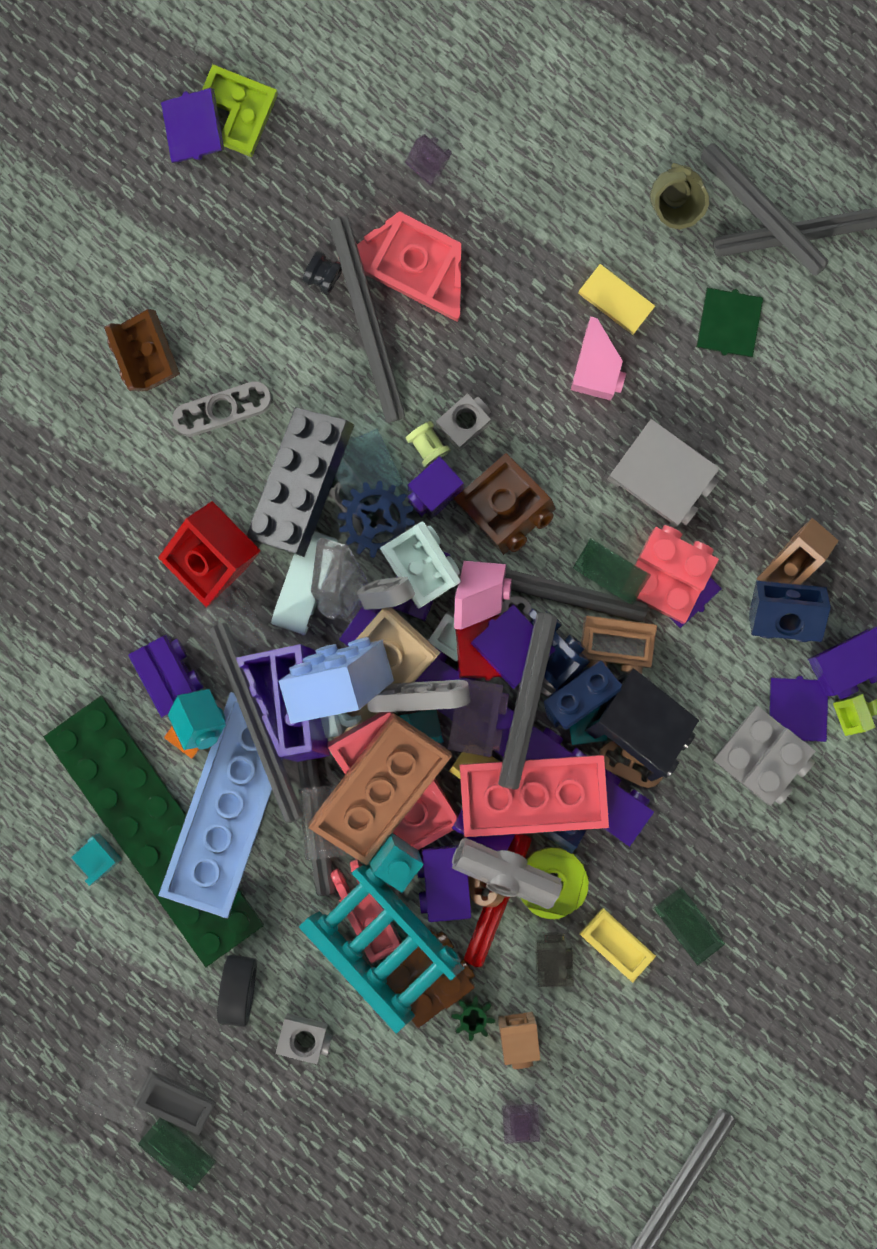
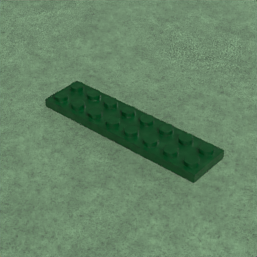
[43,695,264,968]

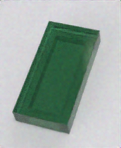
[573,538,651,605]
[653,887,725,966]
[138,1118,216,1191]

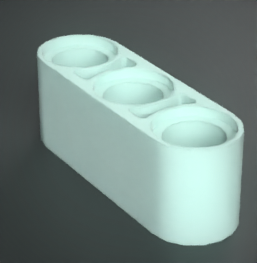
[271,531,338,635]

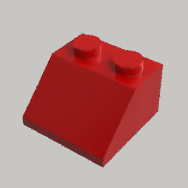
[158,501,261,608]

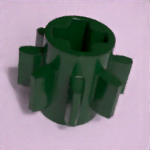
[451,994,496,1041]

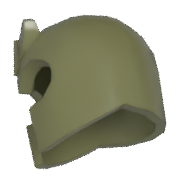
[650,163,709,230]

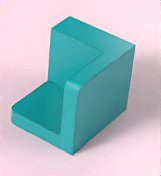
[399,709,444,743]
[71,833,122,886]

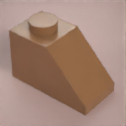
[757,518,839,585]
[498,1012,540,1069]

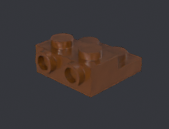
[454,453,556,555]
[386,927,476,1028]

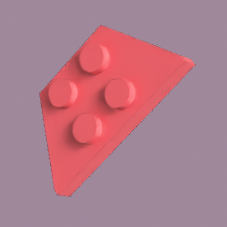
[339,211,461,322]

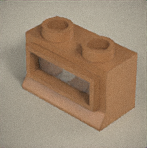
[581,616,657,674]

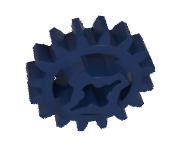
[337,481,415,559]

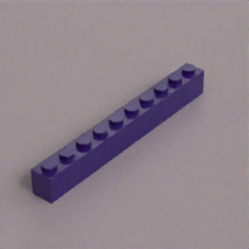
[339,606,654,847]

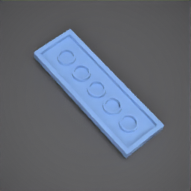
[158,692,283,919]

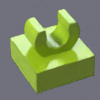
[833,694,877,736]

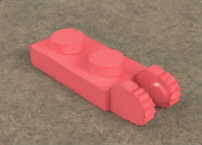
[331,859,402,964]

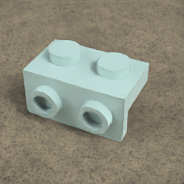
[380,521,461,609]

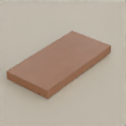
[308,713,452,866]

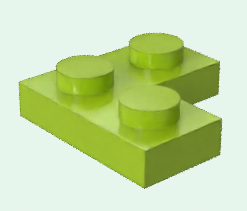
[202,64,278,157]

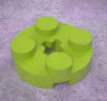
[521,847,589,919]

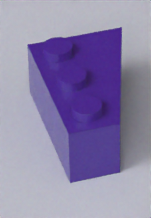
[236,644,330,762]

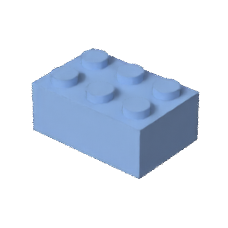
[279,637,394,724]

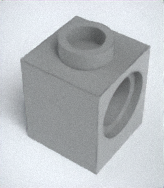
[436,393,491,452]
[275,1013,332,1064]

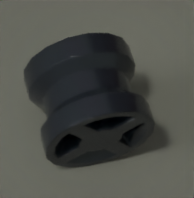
[302,251,342,295]

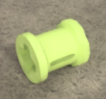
[405,421,451,468]

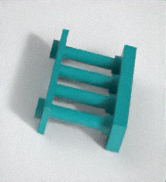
[299,864,464,1034]

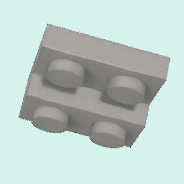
[712,706,816,806]

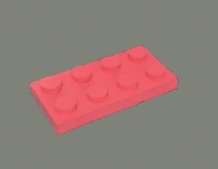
[327,712,458,850]
[460,755,609,837]

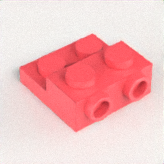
[621,525,719,624]

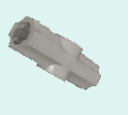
[452,838,562,909]

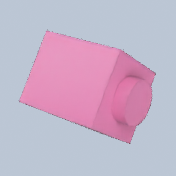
[571,317,626,400]
[454,561,512,629]

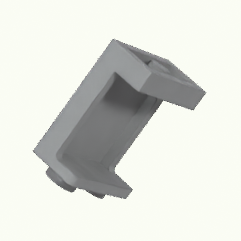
[607,419,720,528]

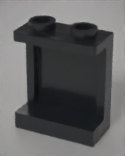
[584,668,699,782]

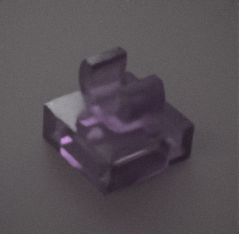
[405,134,452,185]
[502,1103,540,1144]

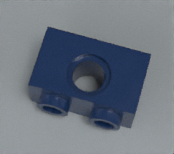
[749,581,831,642]

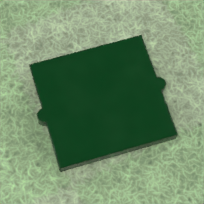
[696,287,763,357]

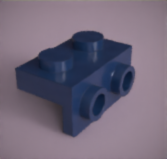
[528,608,590,690]
[544,660,622,729]

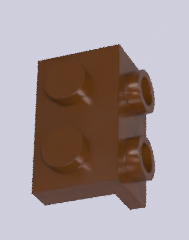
[104,309,180,391]

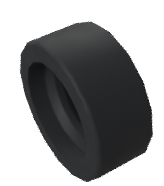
[217,955,257,1027]

